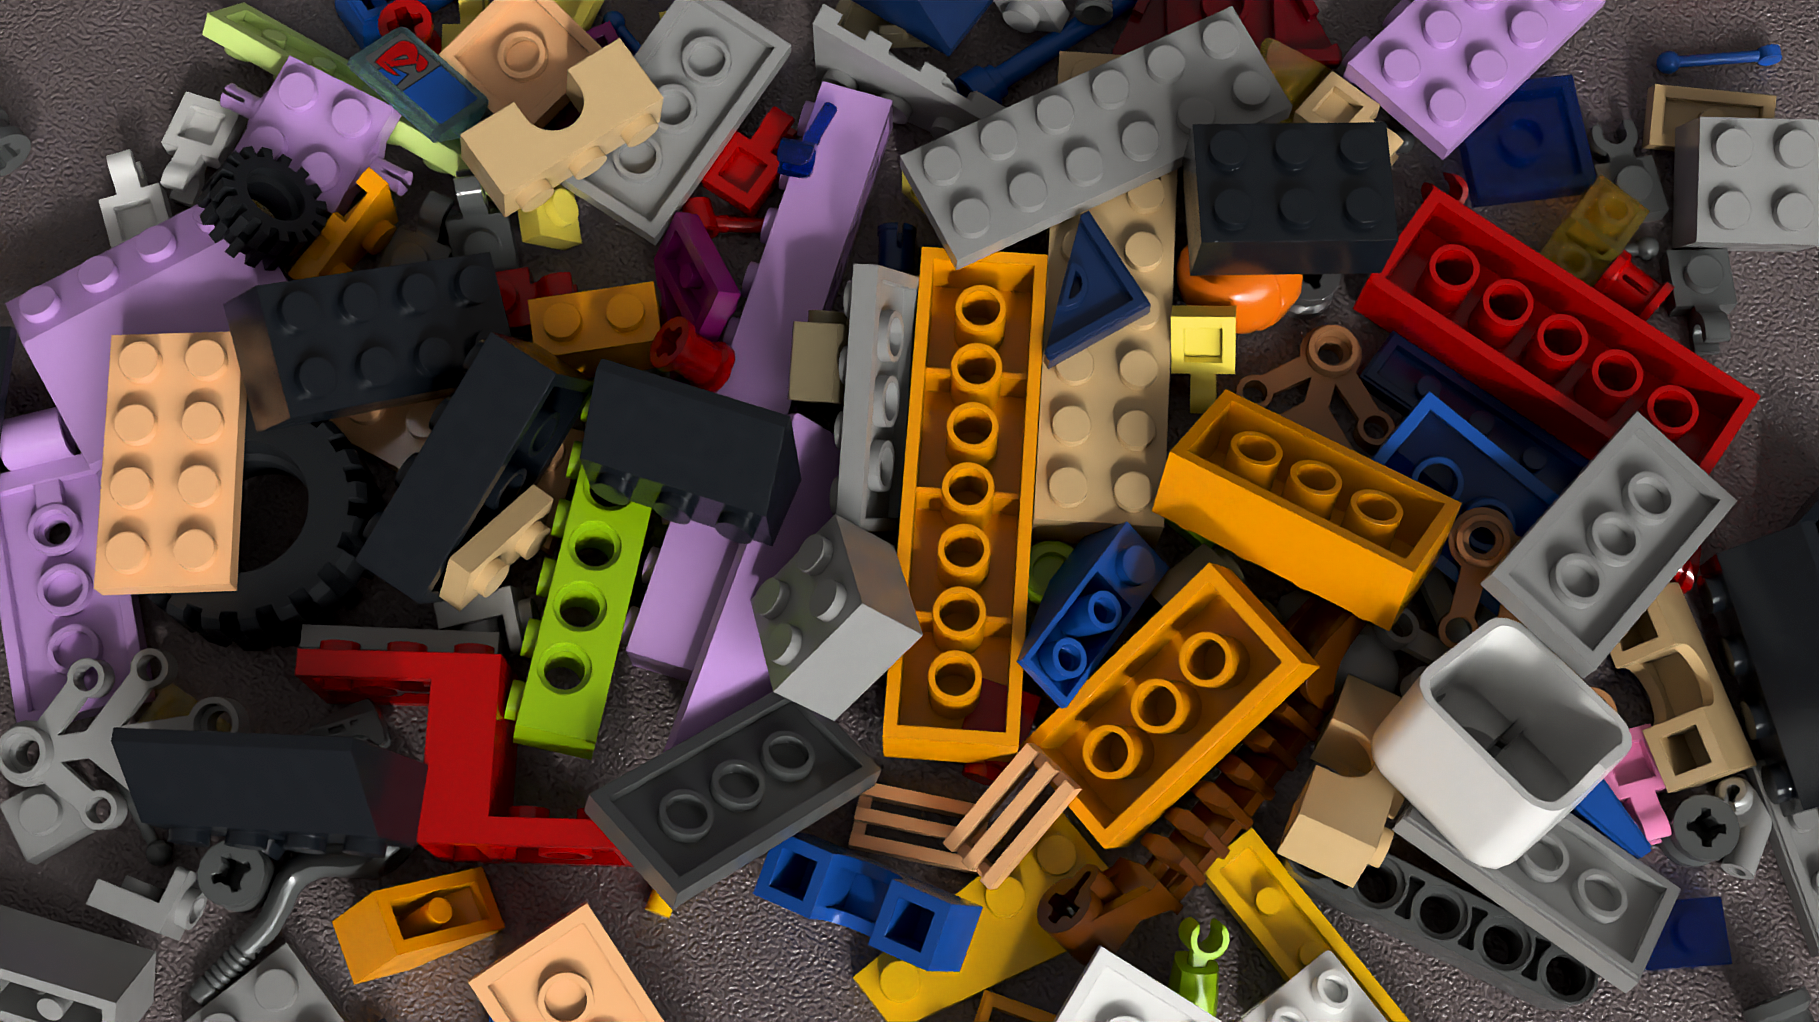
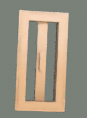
[943,743,1082,890]
[848,783,989,875]

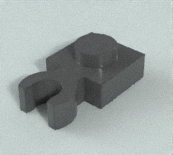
[1585,119,1669,230]

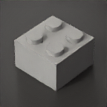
[1672,117,1819,253]
[750,514,923,721]

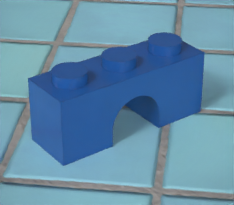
[753,833,983,972]

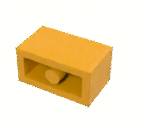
[528,281,663,378]

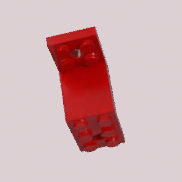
[295,639,634,867]

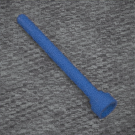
[954,0,1138,105]

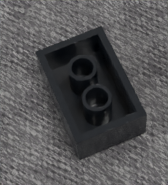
[1182,122,1398,276]

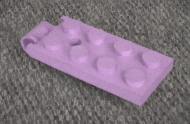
[0,407,156,723]

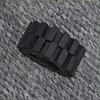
[198,146,328,271]

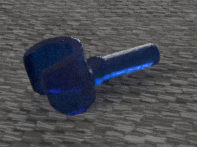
[777,102,838,179]

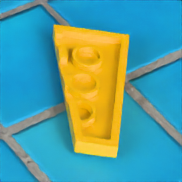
[853,812,1109,1022]

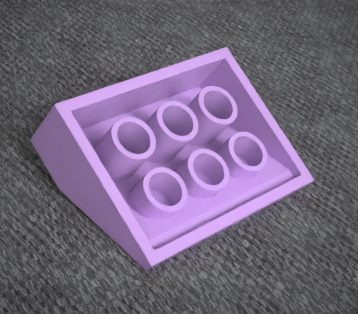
[5,204,289,473]

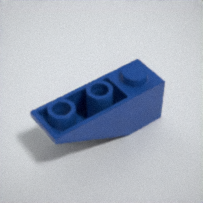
[1016,522,1169,709]

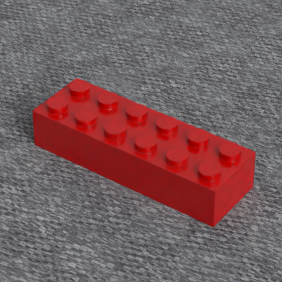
[1353,187,1761,475]

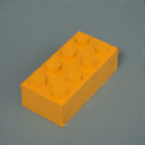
[1152,389,1462,632]
[1019,562,1320,849]

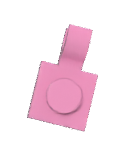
[1604,723,1672,845]

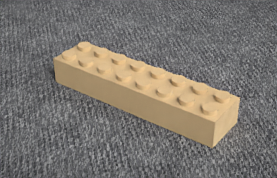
[1031,51,1177,548]

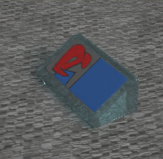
[347,27,489,143]

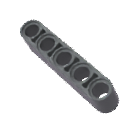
[1276,850,1599,1011]

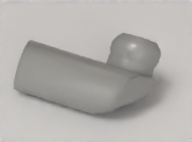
[1714,776,1772,880]

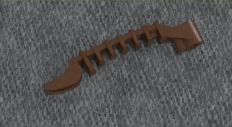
[1037,594,1368,966]

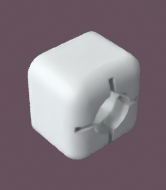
[1371,617,1632,869]

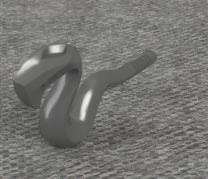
[188,698,418,1007]

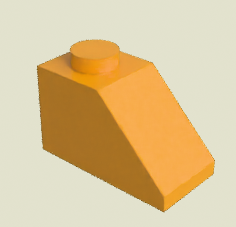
[332,867,505,985]

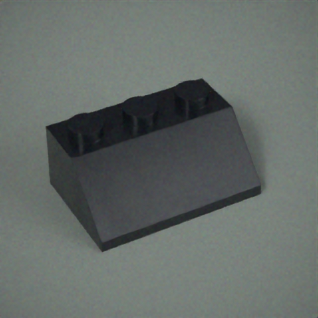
[580,358,802,546]

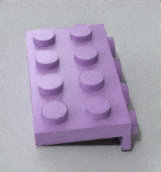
[1342,0,1606,160]

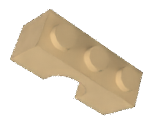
[460,38,664,217]
[1610,582,1757,793]
[1277,674,1405,888]

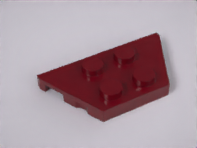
[1111,0,1343,69]

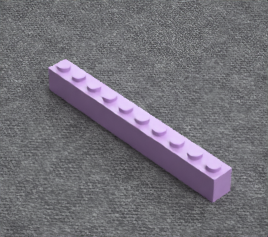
[621,81,893,682]

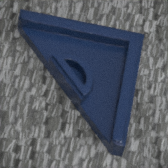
[1043,211,1151,369]

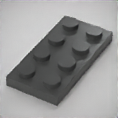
[584,692,882,910]

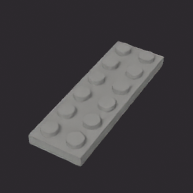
[900,6,1293,270]

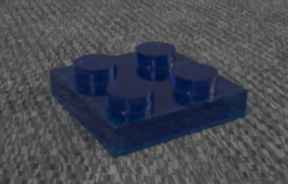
[1459,74,1598,208]

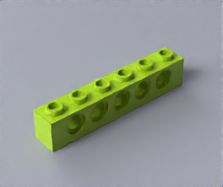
[504,396,652,760]

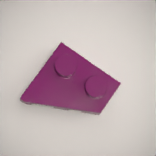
[654,212,741,385]

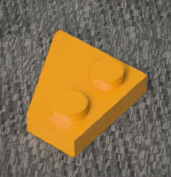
[288,167,398,281]

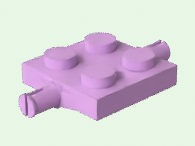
[220,55,413,217]

